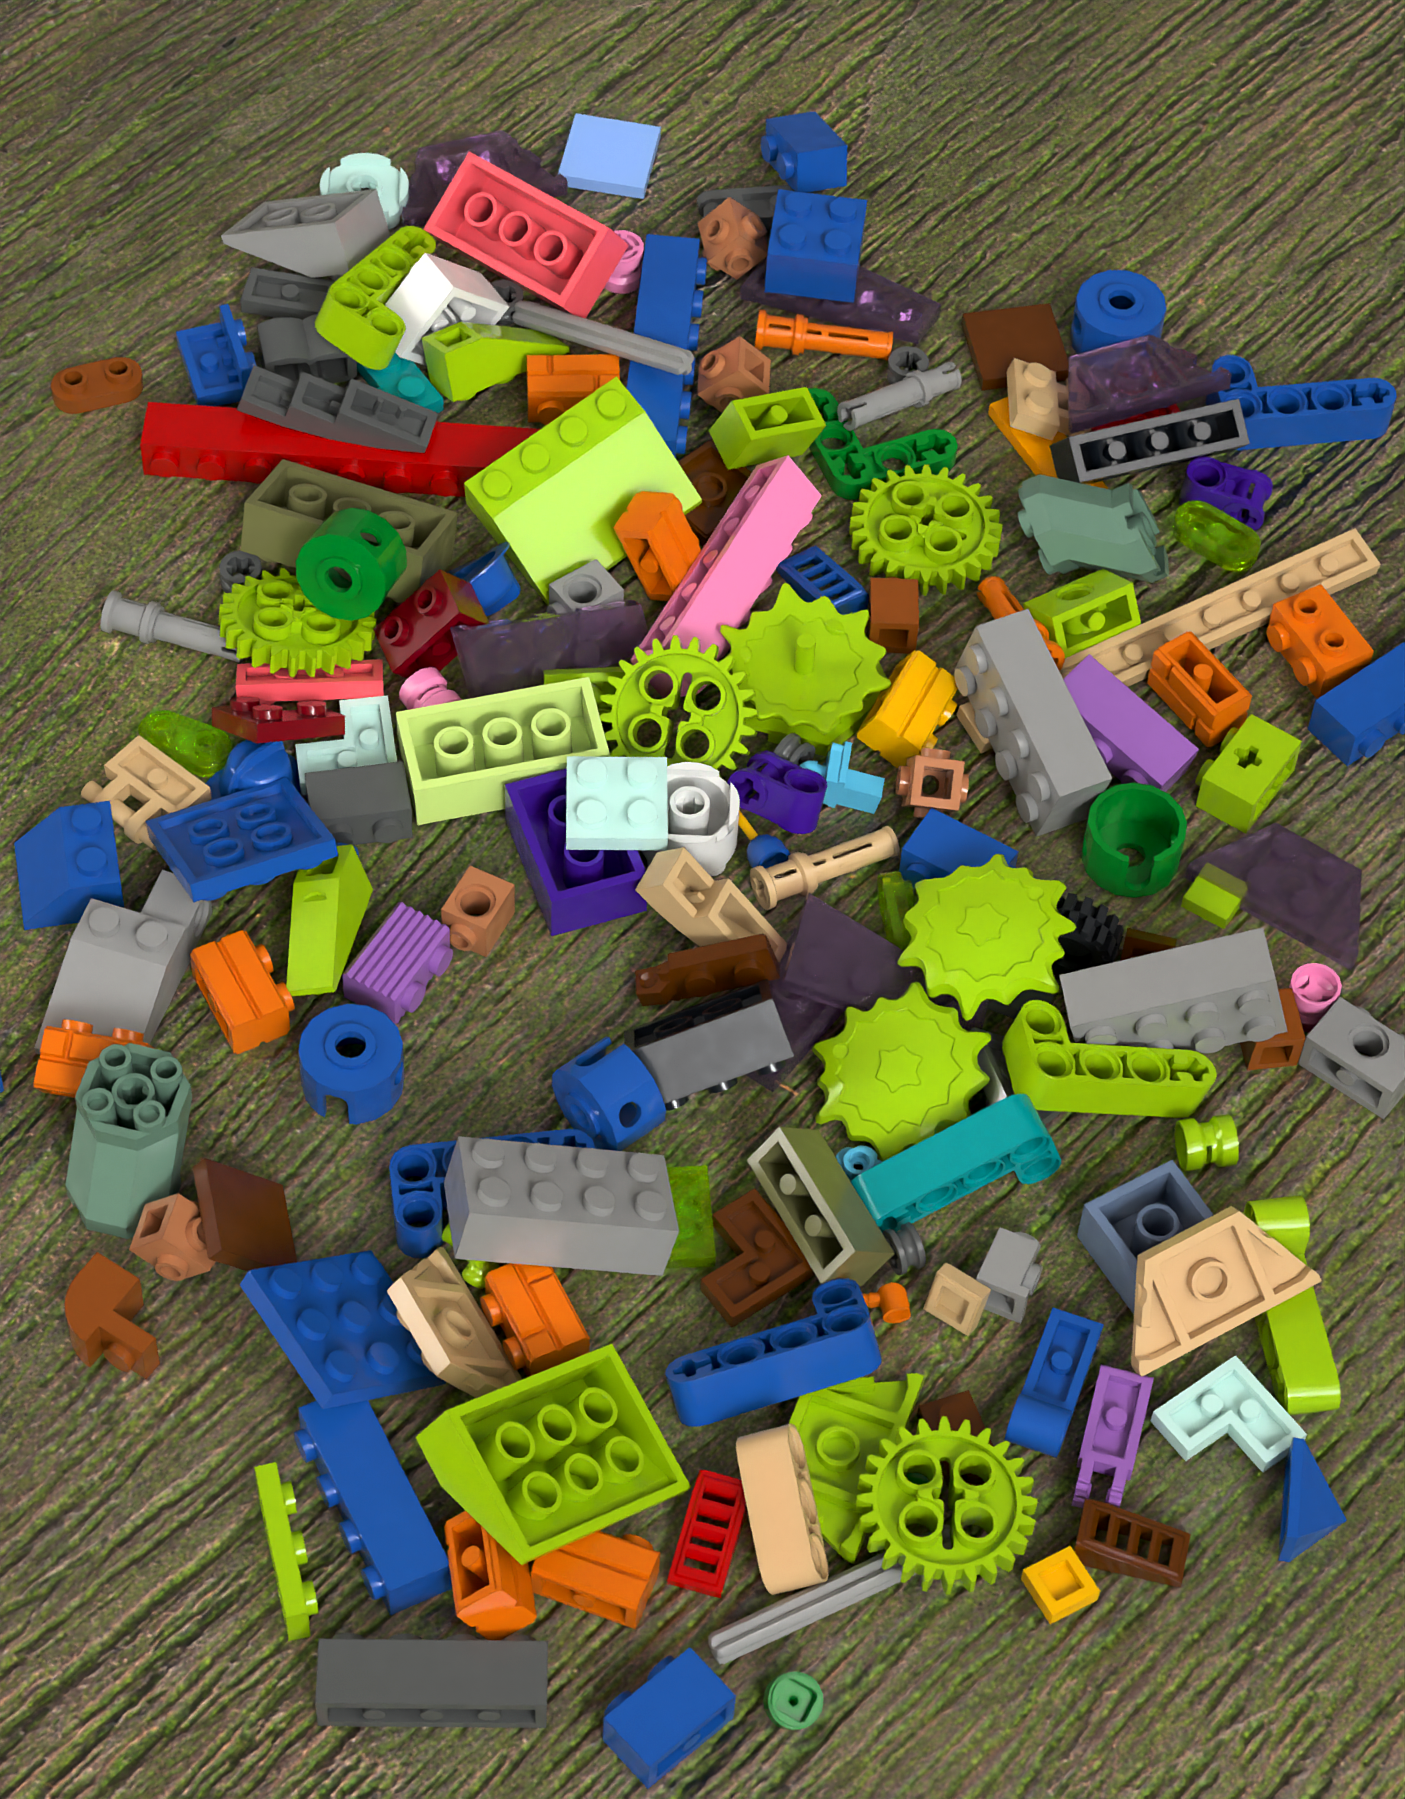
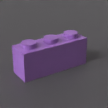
[1063,654,1199,792]

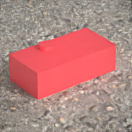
[424,152,629,318]

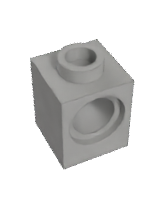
[547,559,624,645]
[141,870,213,953]

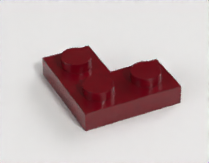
[212,697,345,743]

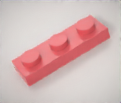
[236,659,384,705]

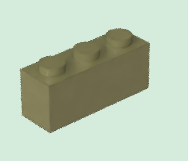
[747,1126,895,1287]

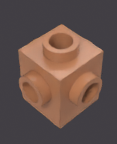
[697,197,768,280]
[697,336,771,413]
[895,748,969,819]
[129,1193,216,1281]

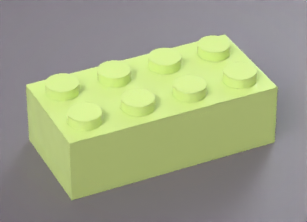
[396,677,610,825]

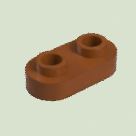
[51,357,144,414]

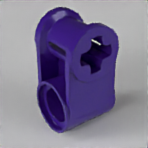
[1178,457,1273,532]
[727,750,827,834]

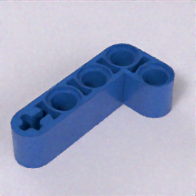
[1206,355,1397,450]
[389,1129,595,1258]
[665,1278,882,1427]

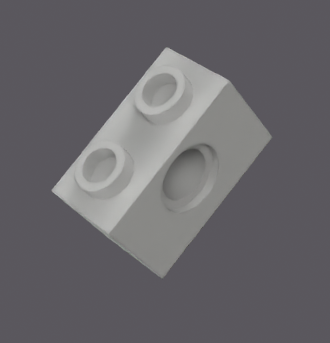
[1298,997,1405,1119]

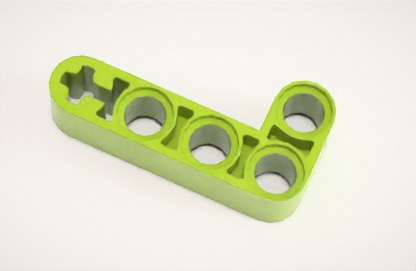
[315,226,436,370]
[1002,1000,1217,1118]
[1243,1195,1341,1416]

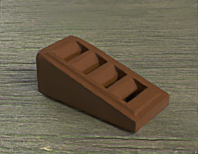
[1074,1498,1191,1588]

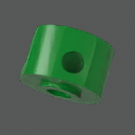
[296,508,407,621]
[1081,782,1187,898]

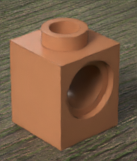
[441,865,515,957]

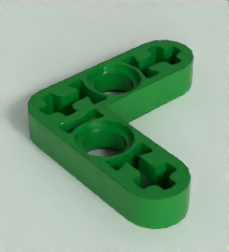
[808,388,958,500]

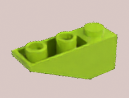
[421,322,570,402]
[286,844,373,997]

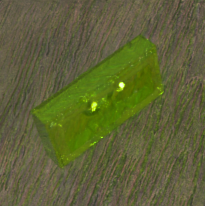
[665,1165,716,1269]

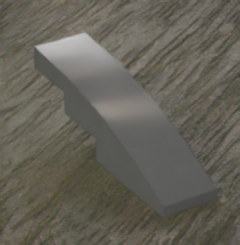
[237,365,438,453]

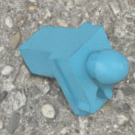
[799,741,885,814]

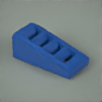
[776,545,869,615]

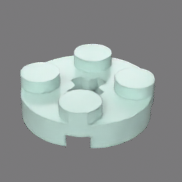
[320,153,409,229]

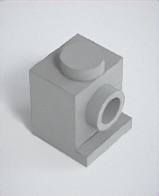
[976,1227,1043,1324]

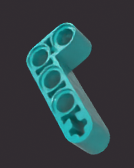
[851,1094,1061,1234]

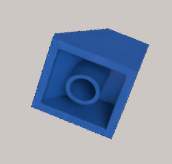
[14,801,124,930]

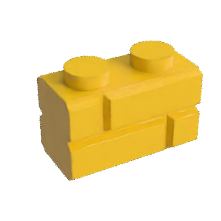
[856,650,958,768]

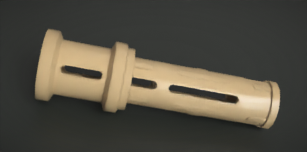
[750,826,900,910]

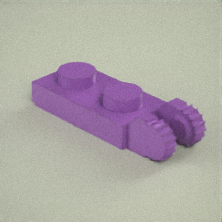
[1072,1364,1154,1508]

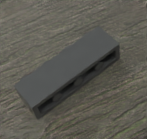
[315,1633,548,1728]

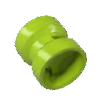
[1174,1114,1239,1172]

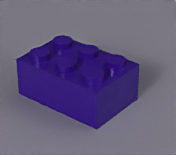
[505,768,647,936]

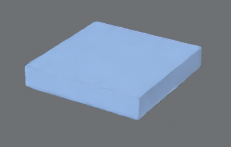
[558,113,661,199]

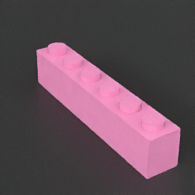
[630,455,822,698]

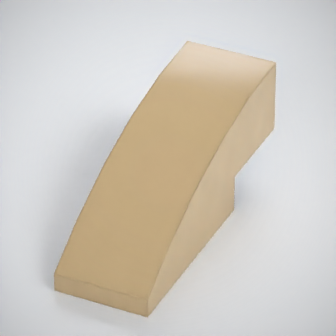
[635,847,789,962]

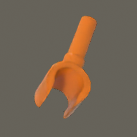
[862,1282,911,1323]

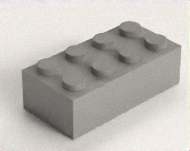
[954,609,1112,837]
[1059,927,1288,1054]
[444,1136,679,1276]

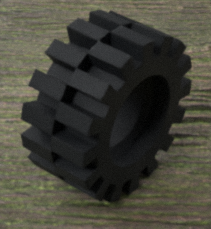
[1051,893,1124,975]

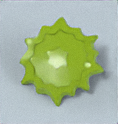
[720,583,892,735]
[897,854,1076,1021]
[812,982,991,1162]

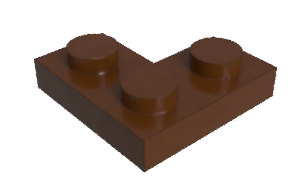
[700,1188,816,1328]

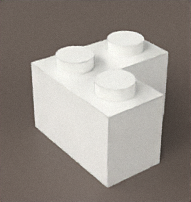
[385,253,509,366]

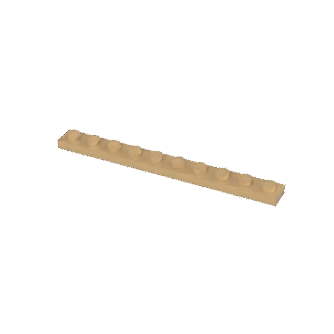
[956,528,1381,753]

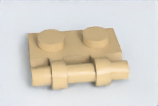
[1007,358,1092,440]
[81,735,212,850]

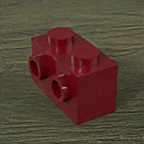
[373,569,491,679]

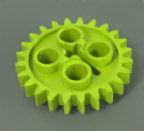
[849,464,1002,596]
[218,568,376,677]
[600,635,759,778]
[855,1416,1038,1595]

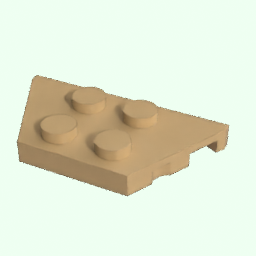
[1131,1206,1321,1377]
[387,1247,522,1398]

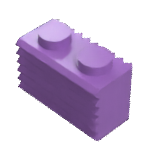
[342,902,453,1024]

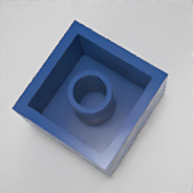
[765,189,867,303]

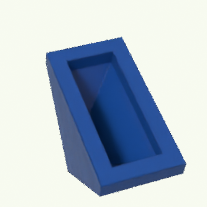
[1278,1437,1347,1562]

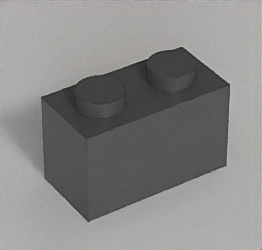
[304,761,413,845]

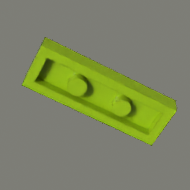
[254,1462,319,1641]

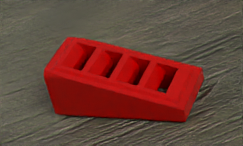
[667,1469,748,1599]

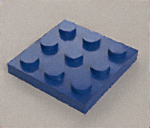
[145,777,338,902]
[240,1250,446,1409]

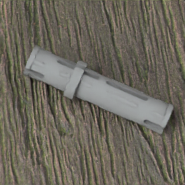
[837,361,962,431]

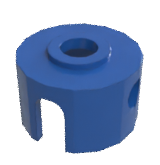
[1070,270,1166,373]
[298,1004,405,1125]
[552,1036,666,1151]

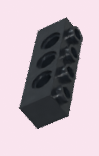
[1049,399,1250,484]

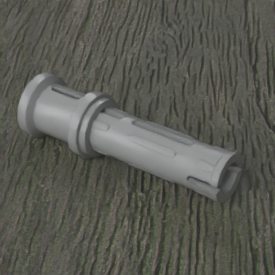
[100,590,245,664]

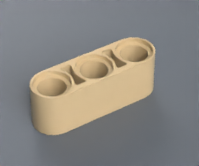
[736,1423,828,1595]

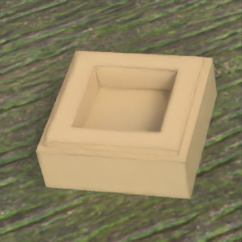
[923,1262,991,1336]

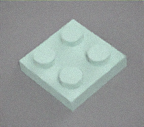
[566,756,668,851]

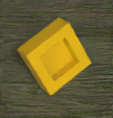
[1021,1546,1100,1624]

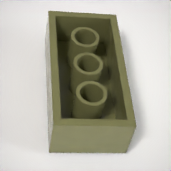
[240,459,458,603]

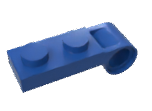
[1004,1307,1104,1458]

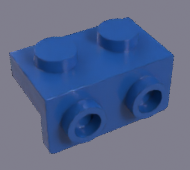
[176,304,256,406]

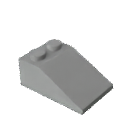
[221,189,391,281]
[34,898,191,1054]

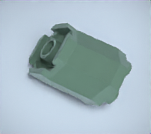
[1018,474,1169,583]
[65,1043,192,1239]

